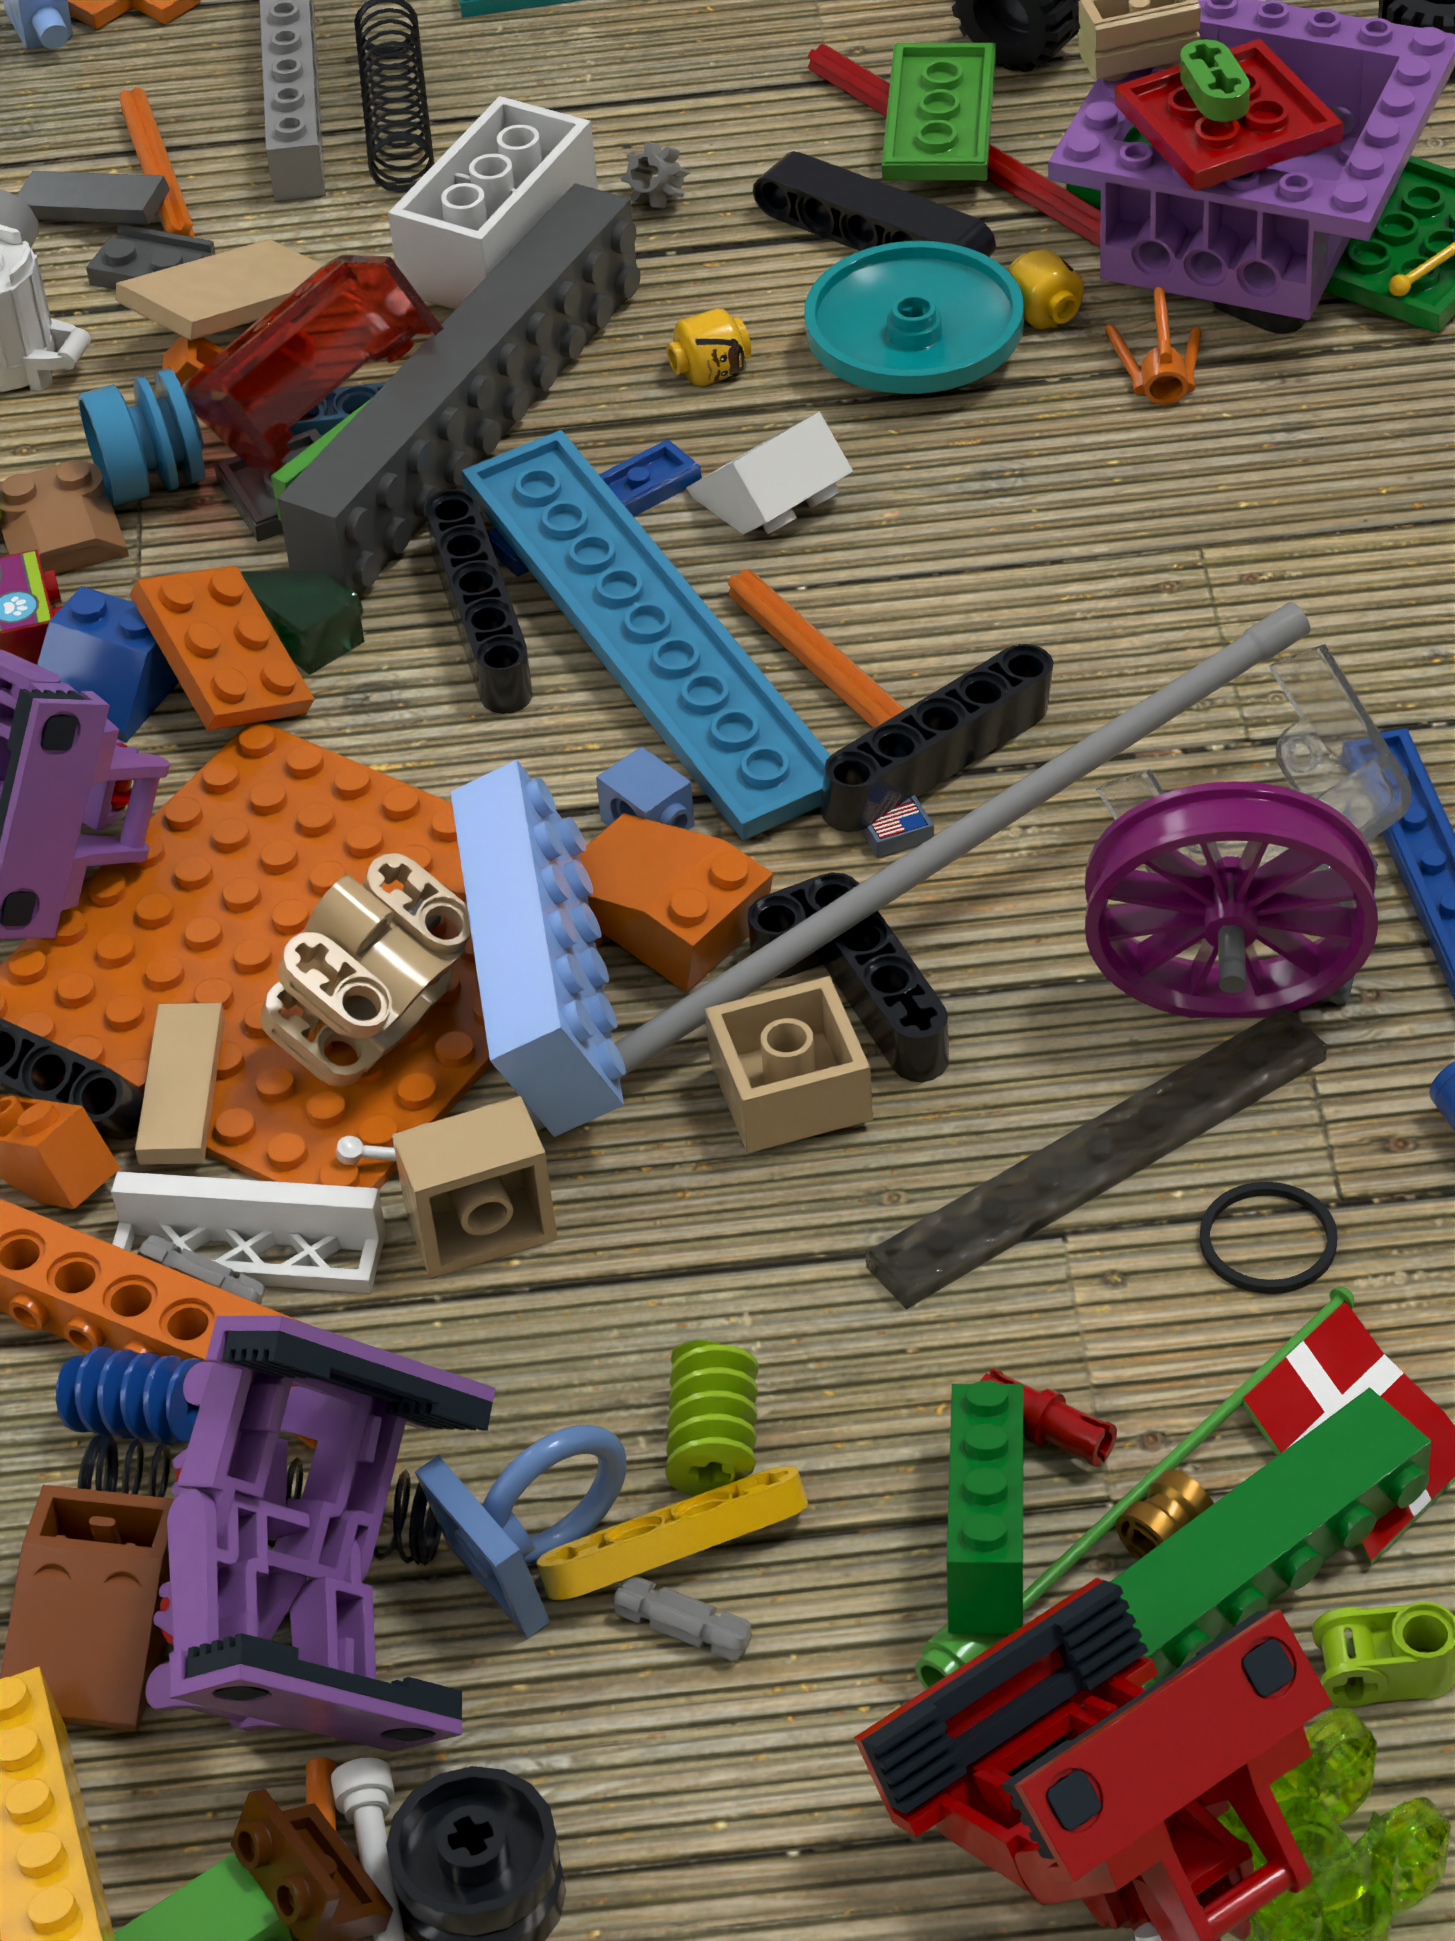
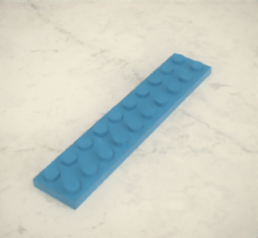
[461,430,831,841]

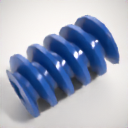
[55,1346,203,1446]

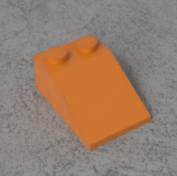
[580,813,773,993]

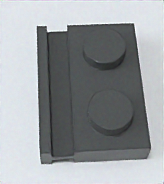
[86,224,216,290]

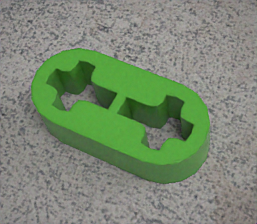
[1180,39,1250,122]

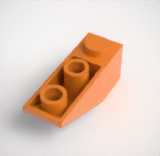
[0,1094,121,1209]

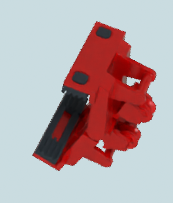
[854,1578,1332,1941]

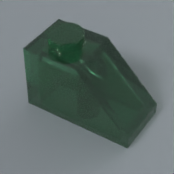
[241,571,365,675]

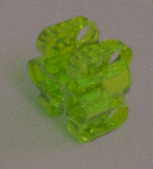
[1216,1707,1451,1941]

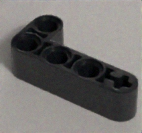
[747,872,949,1082]

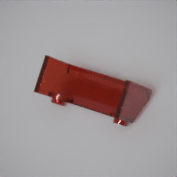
[181,255,444,472]

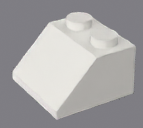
[686,412,853,535]

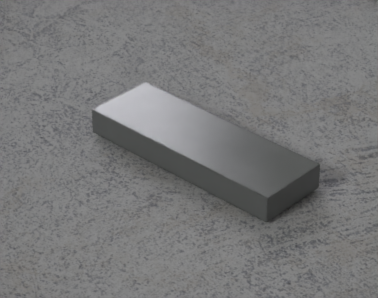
[17,171,170,225]

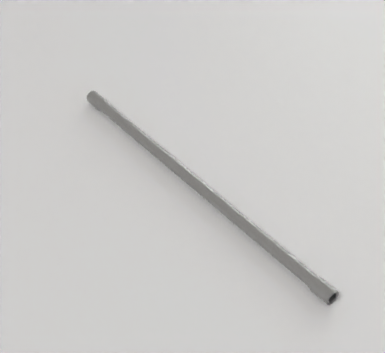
[524,602,1310,1132]

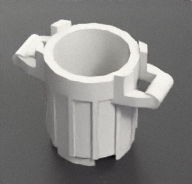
[0,225,91,392]

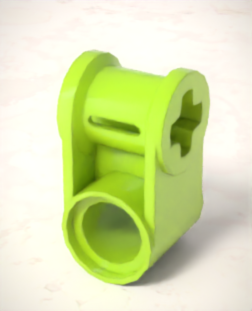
[1311,1601,1455,1708]

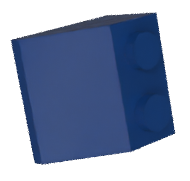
[37,586,179,742]

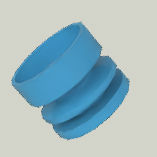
[77,368,205,508]

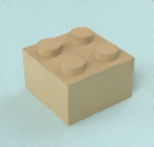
[705,976,873,1154]
[392,1096,558,1279]

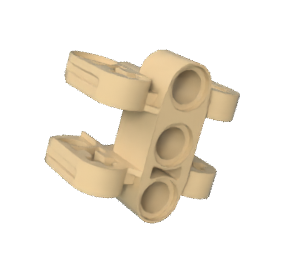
[260,853,471,1087]

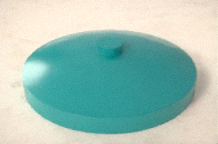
[804,241,1024,394]

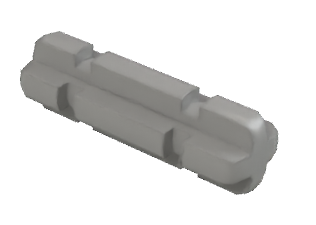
[138,1235,265,1305]
[614,1575,752,1661]

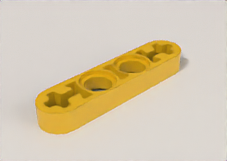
[537,1466,809,1600]

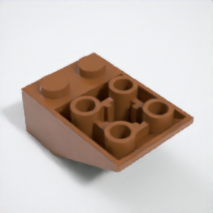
[0,1485,175,1731]

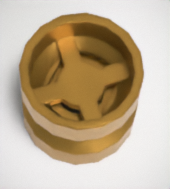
[1116,1469,1214,1560]

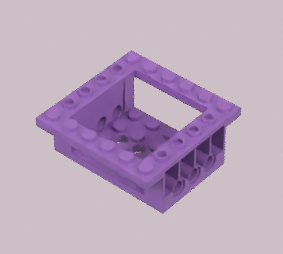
[1048,0,1455,320]

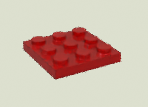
[1115,39,1343,191]

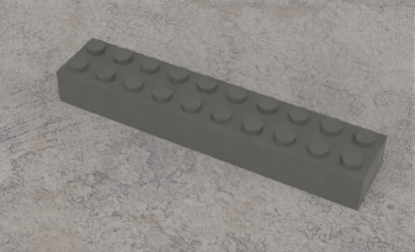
[277,183,641,606]

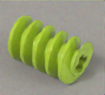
[665,1339,759,1497]

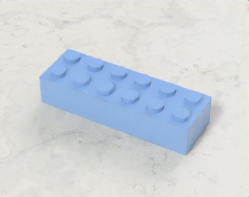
[450,760,626,1137]

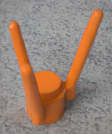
[1105,287,1202,405]

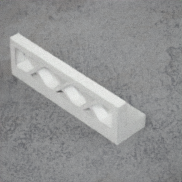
[111,1172,386,1294]

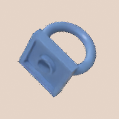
[415,1425,627,1639]

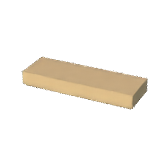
[135,1003,225,1165]

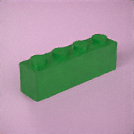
[947,1381,1024,1634]

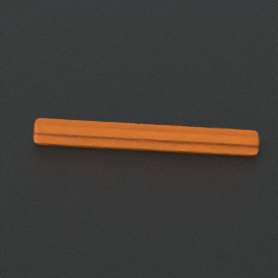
[119,87,195,237]
[727,569,906,728]

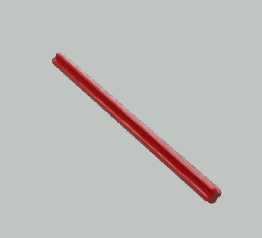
[808,44,1101,248]

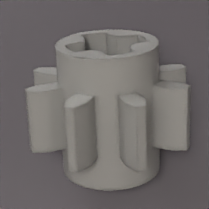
[621,141,690,209]

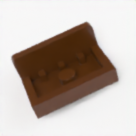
[230,1789,394,1941]

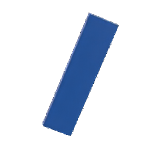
[487,439,702,577]

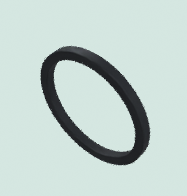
[1200,1182,1338,1294]

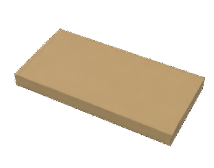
[115,239,345,341]

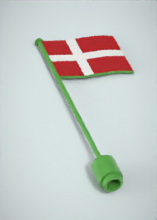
[915,1287,1455,1690]

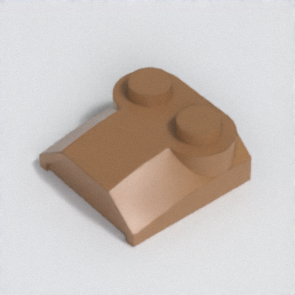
[0,460,129,575]

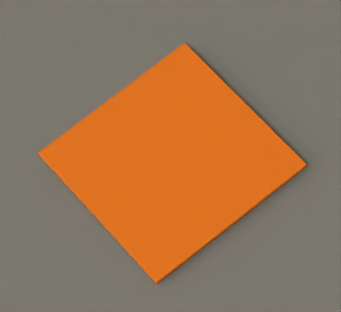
[0,721,607,1190]

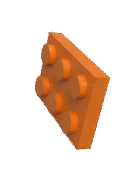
[130,565,315,731]

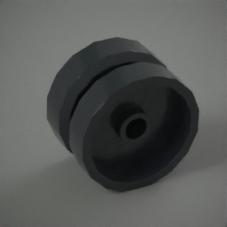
[386,1766,566,1941]

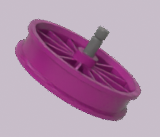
[1085,781,1378,1018]

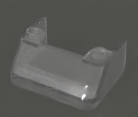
[1096,644,1412,874]

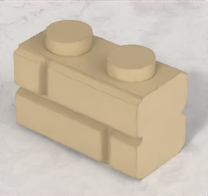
[1079,0,1201,81]

